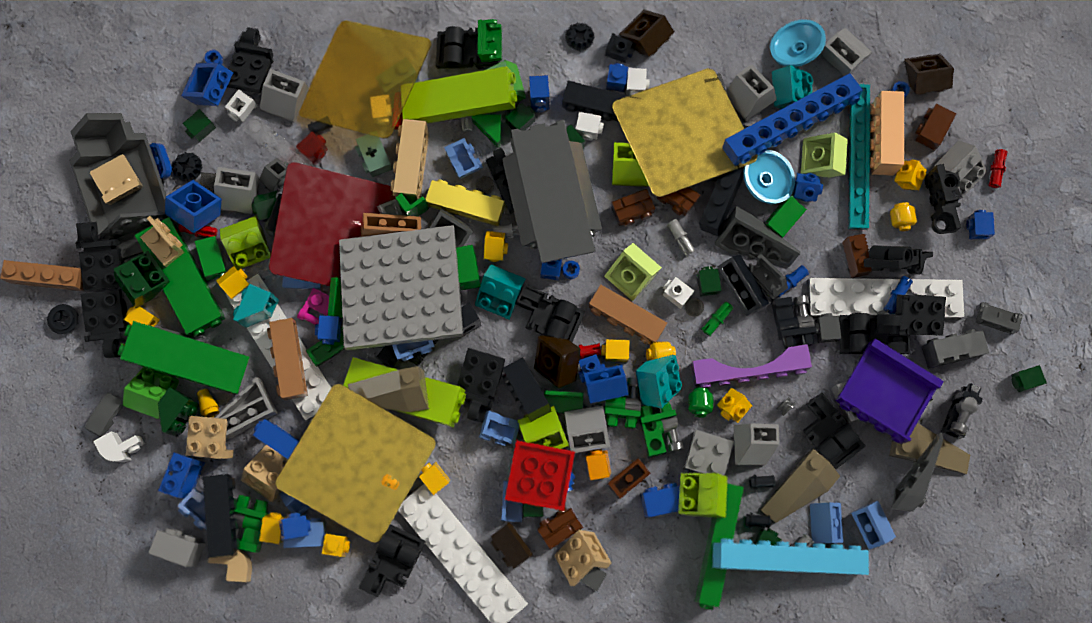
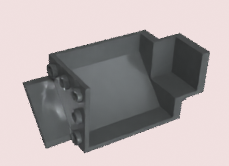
[69,113,169,260]
[502,120,602,263]

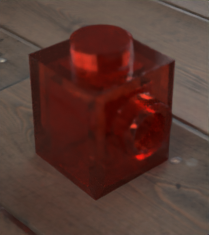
[296,131,328,165]

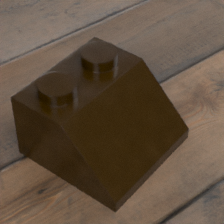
[619,10,675,57]
[904,53,954,95]
[534,335,581,388]
[490,522,533,569]

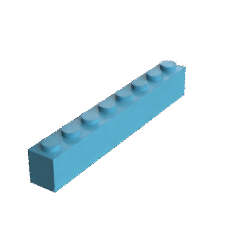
[713,539,869,575]

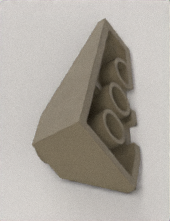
[348,366,429,413]
[889,423,970,474]
[760,449,840,523]

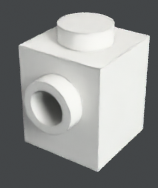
[626,68,650,96]
[576,112,604,140]
[663,277,694,309]

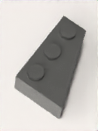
[922,329,990,369]

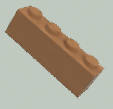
[0,260,85,291]
[589,284,667,346]
[267,318,308,400]

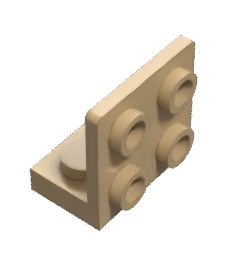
[90,154,143,205]
[140,216,184,267]
[186,416,233,459]
[241,445,288,503]
[555,530,612,586]

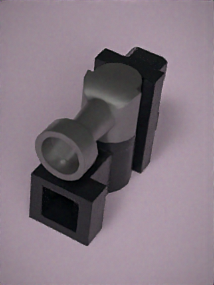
[771,296,816,349]
[941,383,983,439]

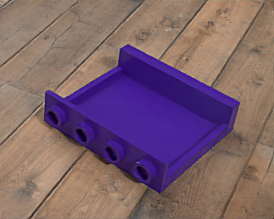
[836,339,944,444]

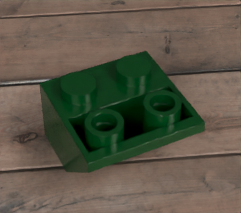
[113,251,170,308]
[158,387,199,437]

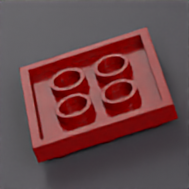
[505,440,575,511]

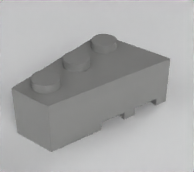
[215,377,278,440]

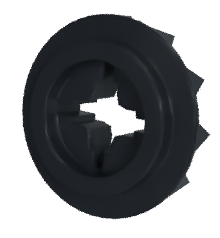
[565,22,594,51]
[172,152,202,181]
[47,304,79,335]

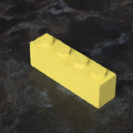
[425,180,505,226]

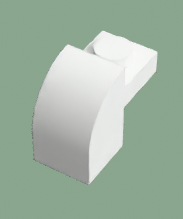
[93,432,145,463]

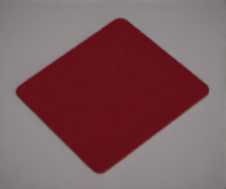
[269,162,396,286]

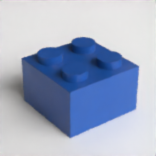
[165,180,222,233]
[640,482,680,518]

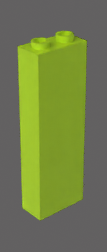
[401,66,517,124]
[343,357,466,428]

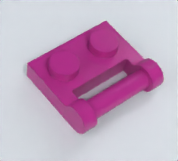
[297,288,329,325]

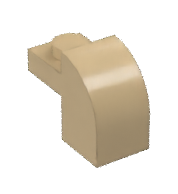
[208,550,252,582]

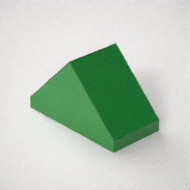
[472,114,502,148]

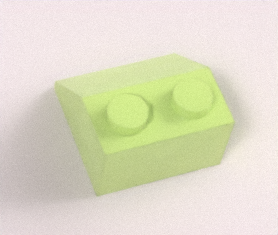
[801,133,848,178]
[604,243,662,301]

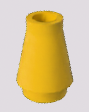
[197,389,220,418]

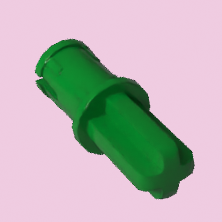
[701,302,733,337]

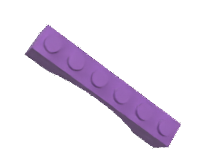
[691,344,812,388]

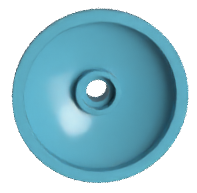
[770,20,826,67]
[743,149,795,204]

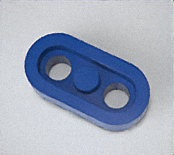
[150,143,172,179]

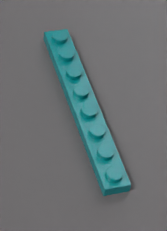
[848,84,870,230]

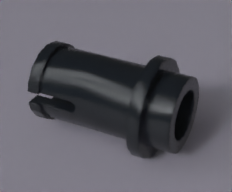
[308,116,333,135]
[749,475,775,490]
[745,512,771,528]

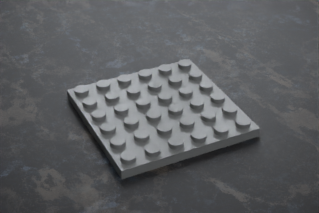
[339,225,464,351]

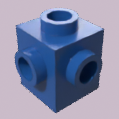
[793,173,823,202]
[578,354,606,383]

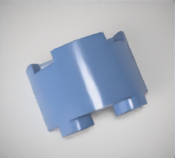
[444,138,483,179]
[392,340,434,361]
[479,411,519,446]
[178,488,206,530]

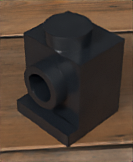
[605,33,635,64]

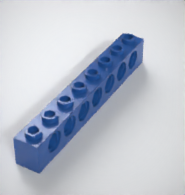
[722,73,863,166]

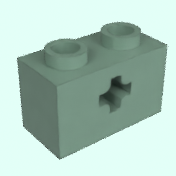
[355,131,393,178]

